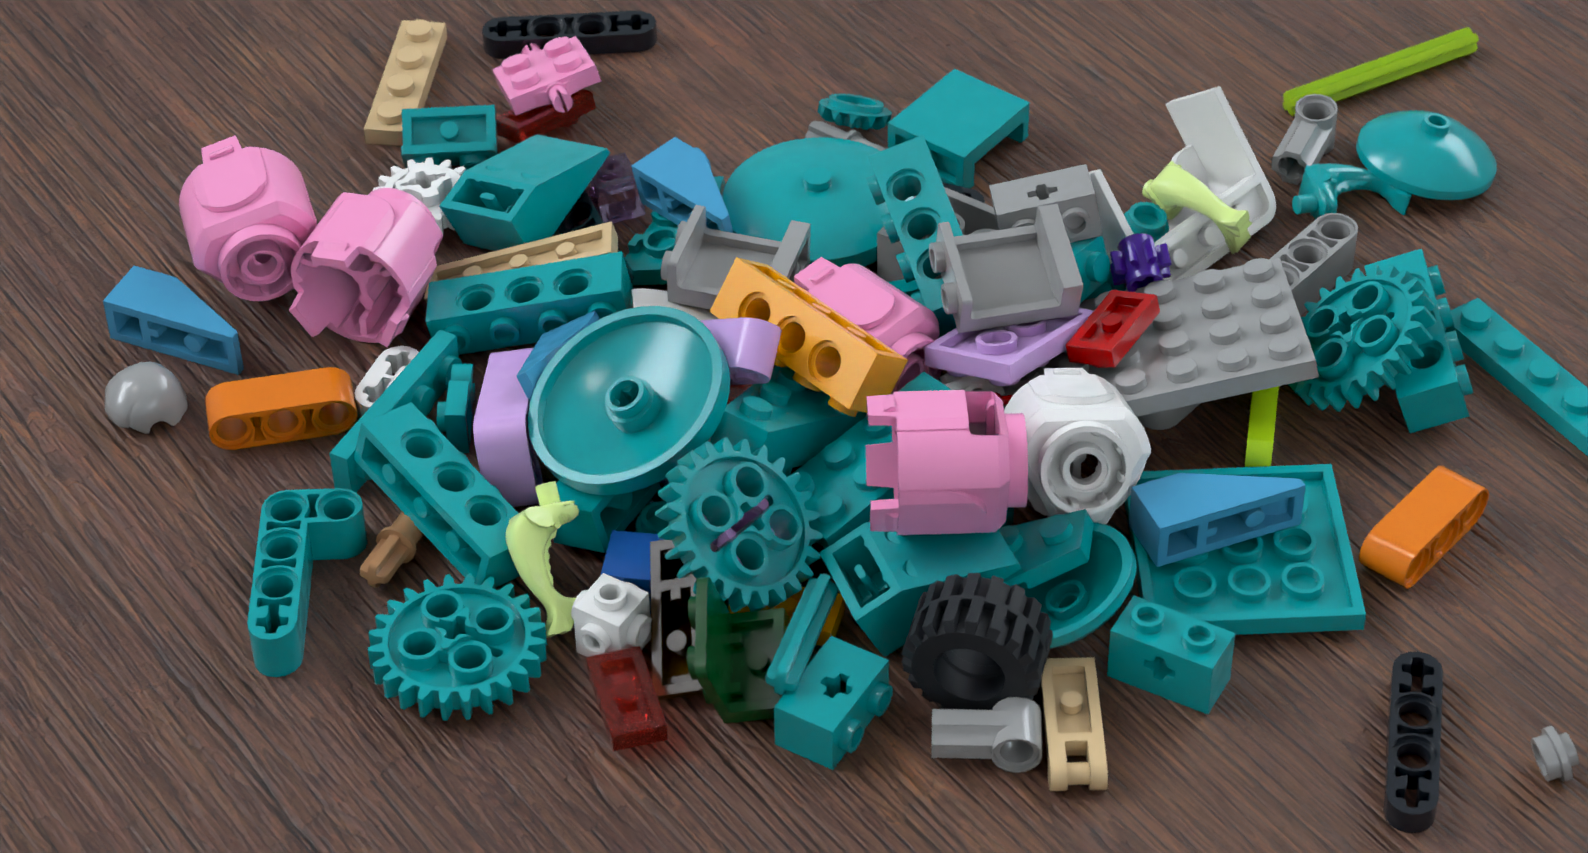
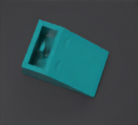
[439,134,610,251]
[819,522,1022,657]

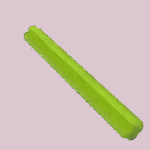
[1282,27,1479,117]

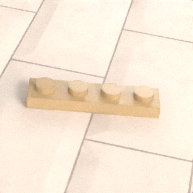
[364,19,447,146]
[425,221,618,303]

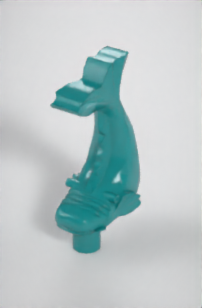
[1292,163,1412,220]

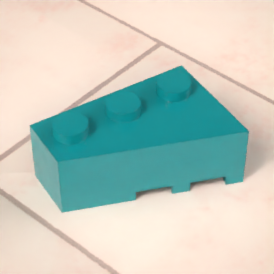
[710,366,867,477]

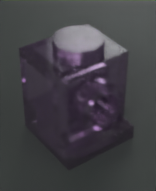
[586,153,646,223]

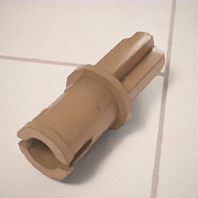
[360,511,424,588]

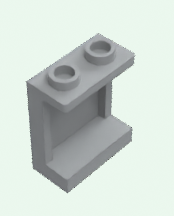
[929,204,1083,333]
[661,205,811,309]

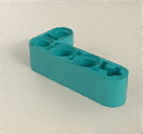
[247,488,368,677]

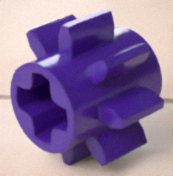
[1110,233,1172,292]

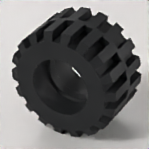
[902,573,1053,710]

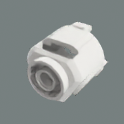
[1004,368,1151,524]

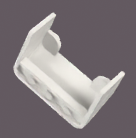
[1089,86,1276,281]

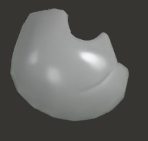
[104,361,188,434]

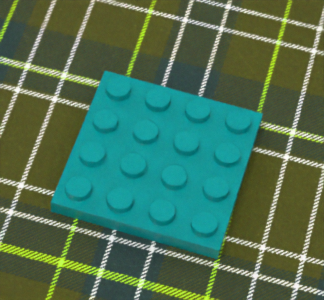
[1124,464,1366,635]

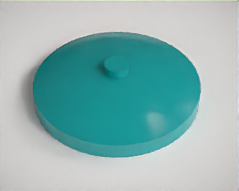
[722,137,914,267]
[528,306,730,495]

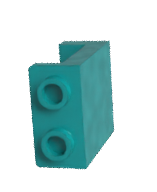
[888,69,1030,188]

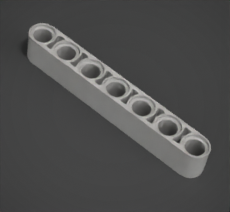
[1137,213,1358,430]

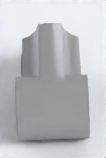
[1272,94,1338,185]
[931,697,1042,773]

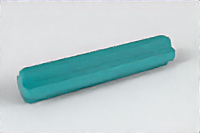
[765,573,839,695]

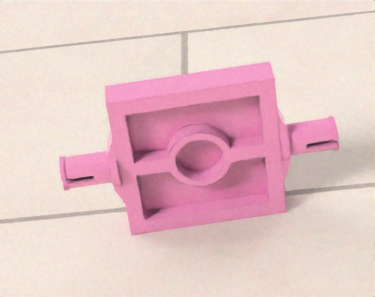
[492,36,601,115]

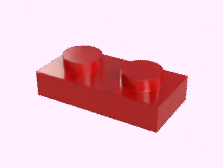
[1066,290,1160,368]

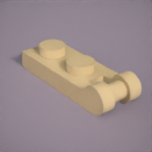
[1040,657,1108,791]

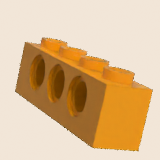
[709,257,908,417]

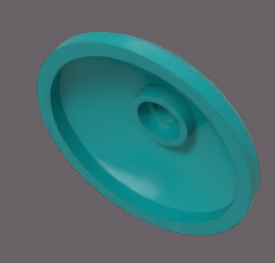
[1356,110,1497,200]
[1018,522,1136,649]

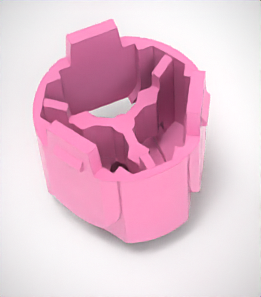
[179,135,317,301]
[289,188,443,348]
[781,257,942,415]
[865,390,1028,535]

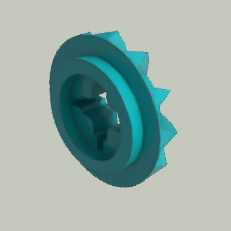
[817,94,892,130]

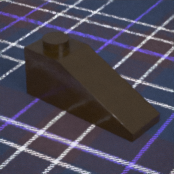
[650,539,727,701]

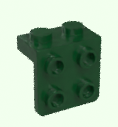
[687,577,790,724]

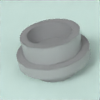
[1530,725,1579,782]

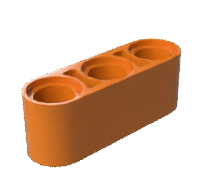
[205,367,357,450]
[1359,465,1489,589]

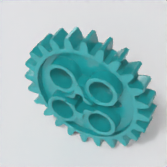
[1288,264,1436,412]
[655,437,823,612]
[368,573,547,721]

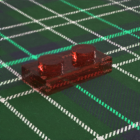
[496,89,596,144]
[586,646,668,752]

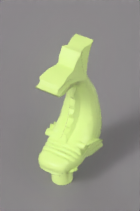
[1142,161,1252,254]
[506,481,579,638]

